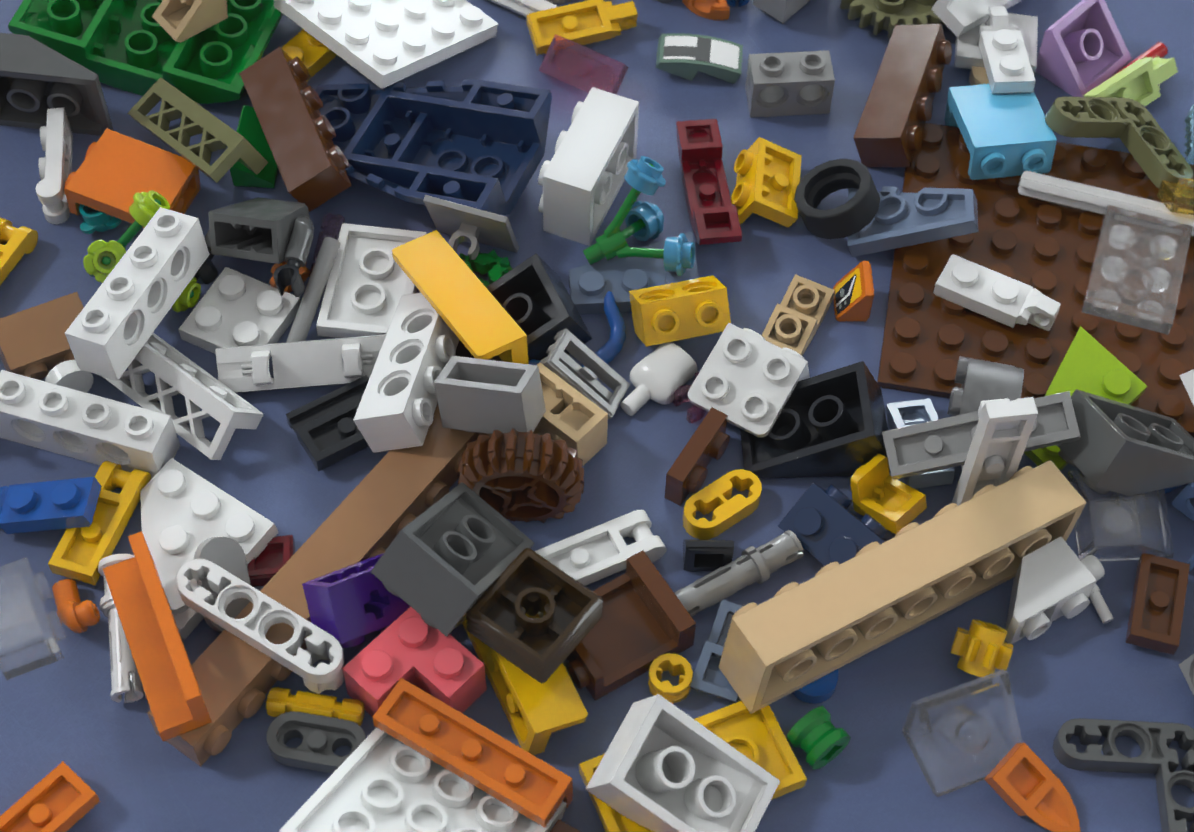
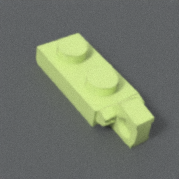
[1083,57,1178,107]

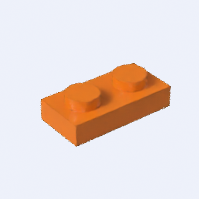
[0,761,100,832]

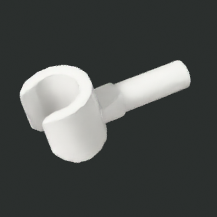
[1081,554,1114,624]

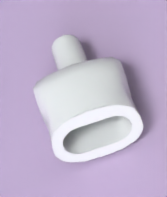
[620,342,697,416]

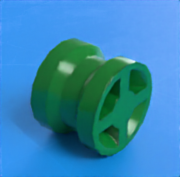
[786,706,851,770]

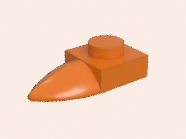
[984,742,1081,832]

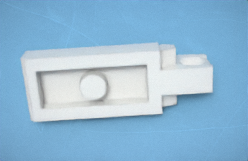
[979,6,1036,94]
[933,254,1061,331]

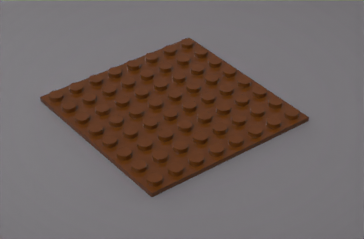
[877,122,1194,438]

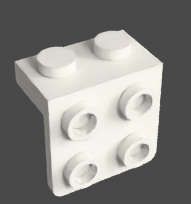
[688,322,810,438]

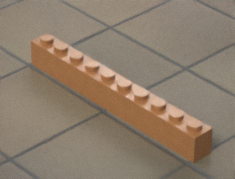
[147,403,492,767]

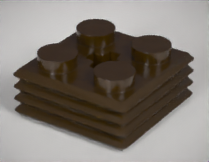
[466,548,603,683]

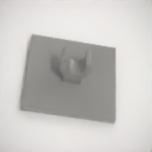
[423,195,519,260]

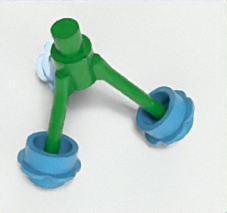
[583,156,695,276]

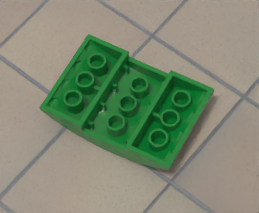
[8,0,283,104]

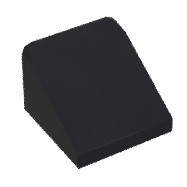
[683,539,734,571]

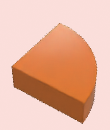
[682,0,730,20]

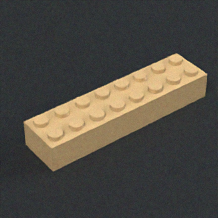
[719,460,1087,714]

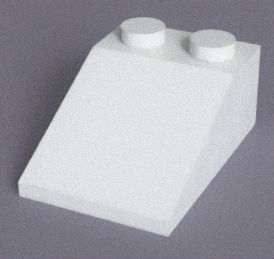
[586,694,780,832]

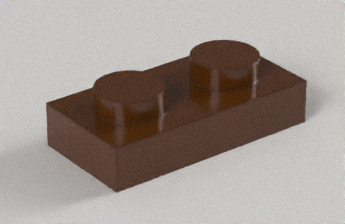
[664,407,730,506]
[1125,552,1190,655]

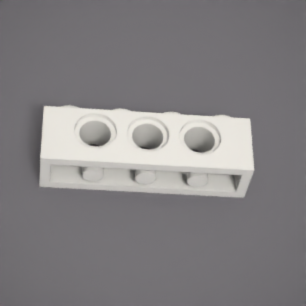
[65,207,209,381]
[353,292,459,453]
[0,370,180,479]

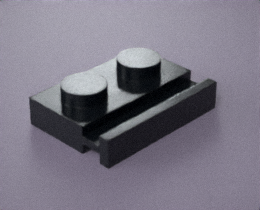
[286,375,369,472]

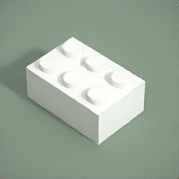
[538,87,639,246]

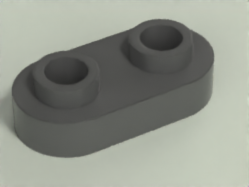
[266,711,366,774]

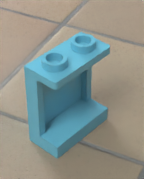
[944,84,1057,180]

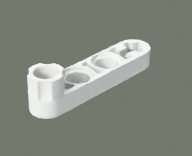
[175,559,344,694]

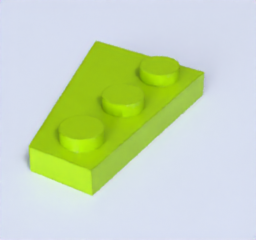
[1024,326,1148,471]

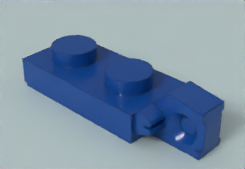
[0,477,102,534]

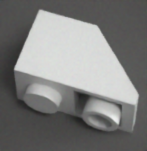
[1005,537,1097,644]

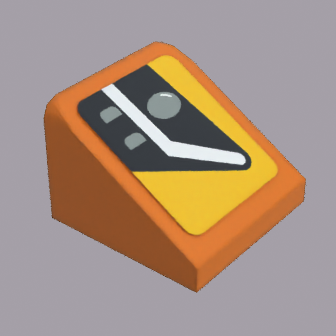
[833,261,874,322]

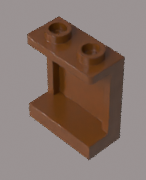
[566,550,696,701]

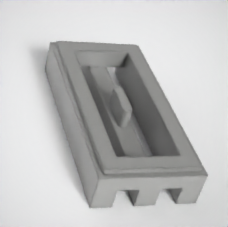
[540,328,630,419]

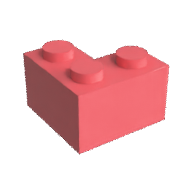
[342,607,487,717]

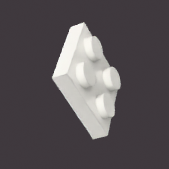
[179,267,301,354]

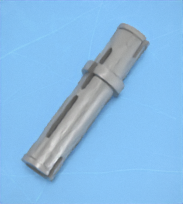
[674,530,804,617]

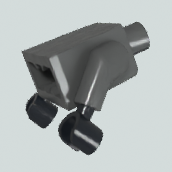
[194,198,314,297]

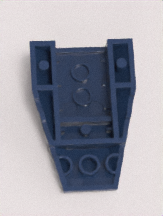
[315,79,552,215]

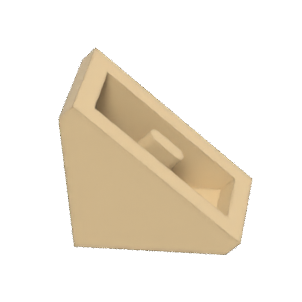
[152,0,228,43]

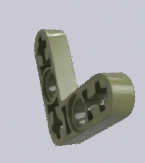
[1045,97,1193,195]

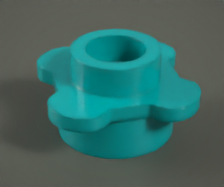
[79,204,122,234]

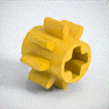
[950,619,1014,679]

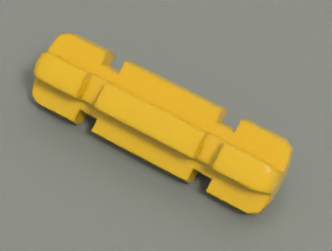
[266,687,365,727]

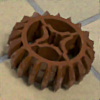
[457,428,585,523]

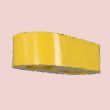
[683,469,762,540]

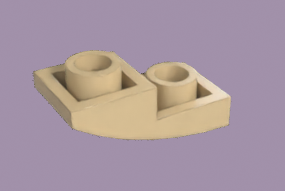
[761,274,835,355]

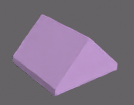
[1035,0,1132,97]

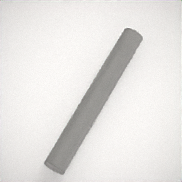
[286,237,341,342]

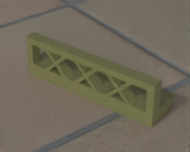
[128,77,268,183]

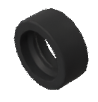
[794,158,880,239]

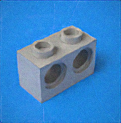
[745,50,835,117]

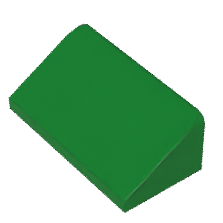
[230,105,279,188]

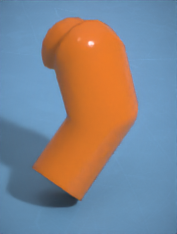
[52,579,100,634]

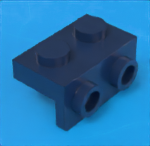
[778,483,888,566]

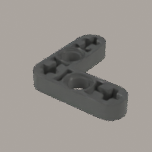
[1053,718,1194,832]

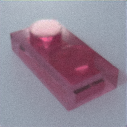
[539,34,629,94]

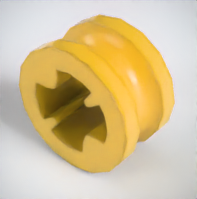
[648,653,693,704]

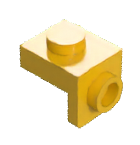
[850,453,927,534]

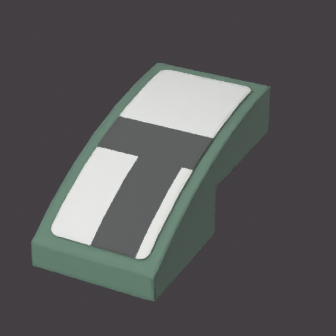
[656,33,743,84]

